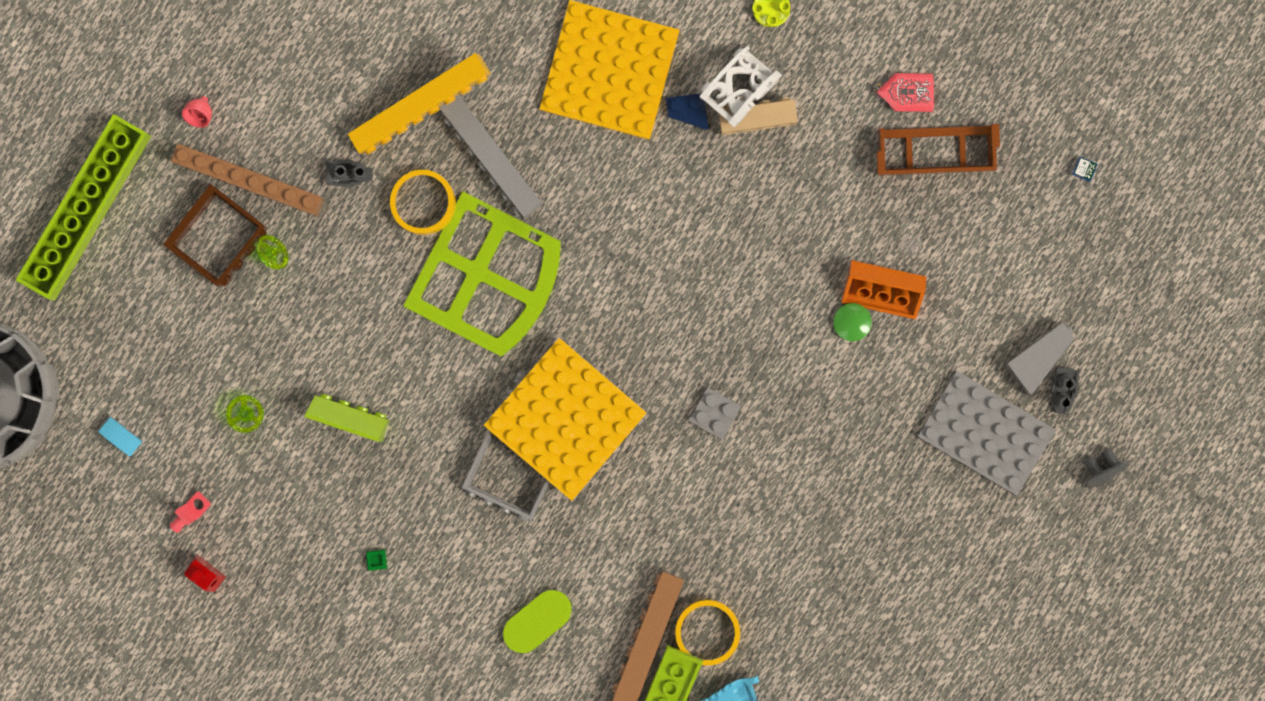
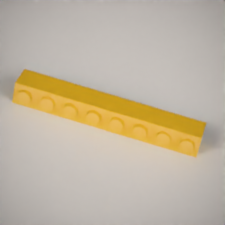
[348,53,491,155]

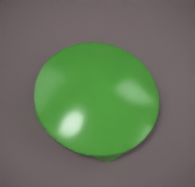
[833,303,872,341]

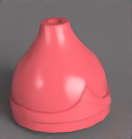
[182,96,212,128]

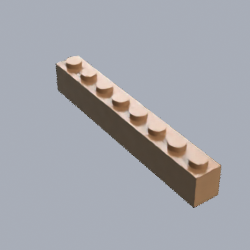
[171,143,325,217]
[608,571,684,701]

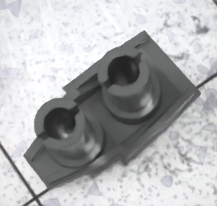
[326,160,373,187]
[1050,367,1080,415]
[1084,448,1130,488]

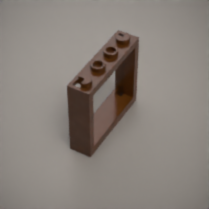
[163,184,268,288]

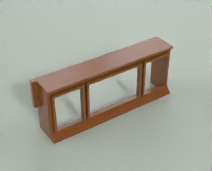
[877,124,1000,176]

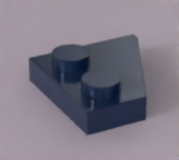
[666,93,708,130]

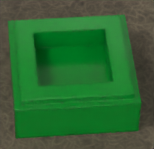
[366,549,388,571]

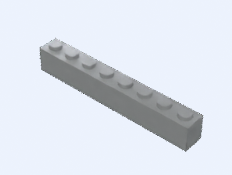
[439,95,543,219]

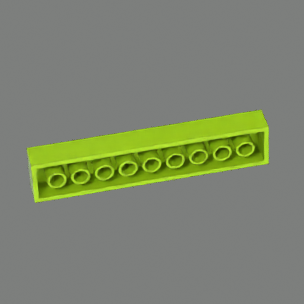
[16,114,152,301]

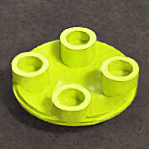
[752,0,790,27]

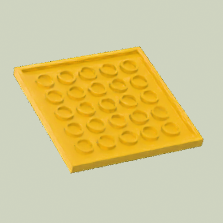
[539,0,680,140]
[483,338,646,501]

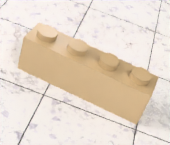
[718,97,798,135]

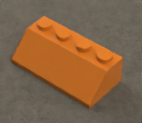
[841,260,926,319]

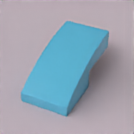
[98,416,142,456]

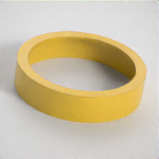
[390,170,456,235]
[675,599,740,666]

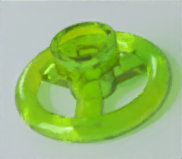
[256,235,289,270]
[226,395,264,433]

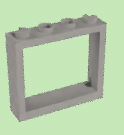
[462,430,550,522]

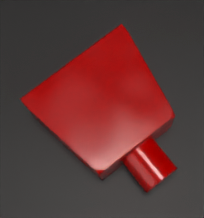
[184,554,226,592]

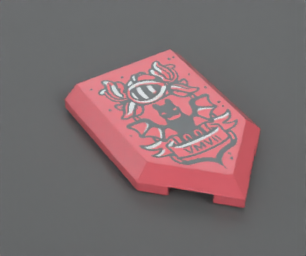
[876,73,934,112]

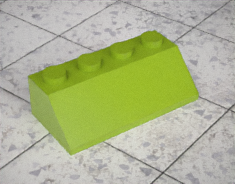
[305,393,390,442]

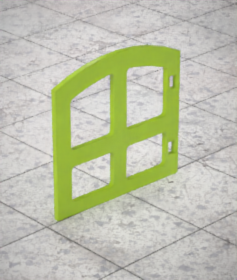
[403,191,561,357]

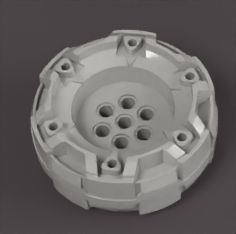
[0,323,59,468]

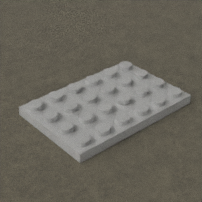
[917,371,1056,496]

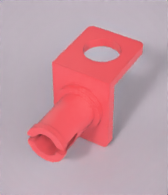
[170,491,211,533]

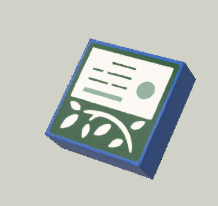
[1072,157,1098,182]

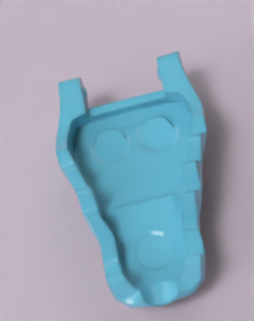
[700,676,759,701]

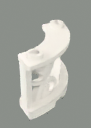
[700,46,782,127]

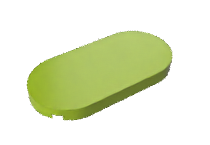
[503,590,572,653]

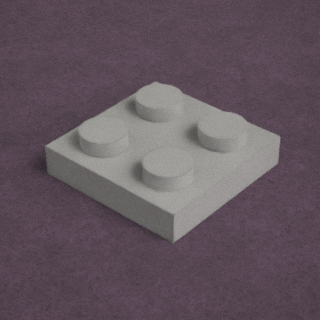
[689,388,741,440]

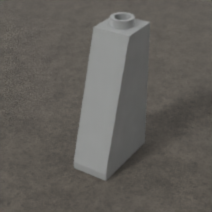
[1004,323,1074,395]

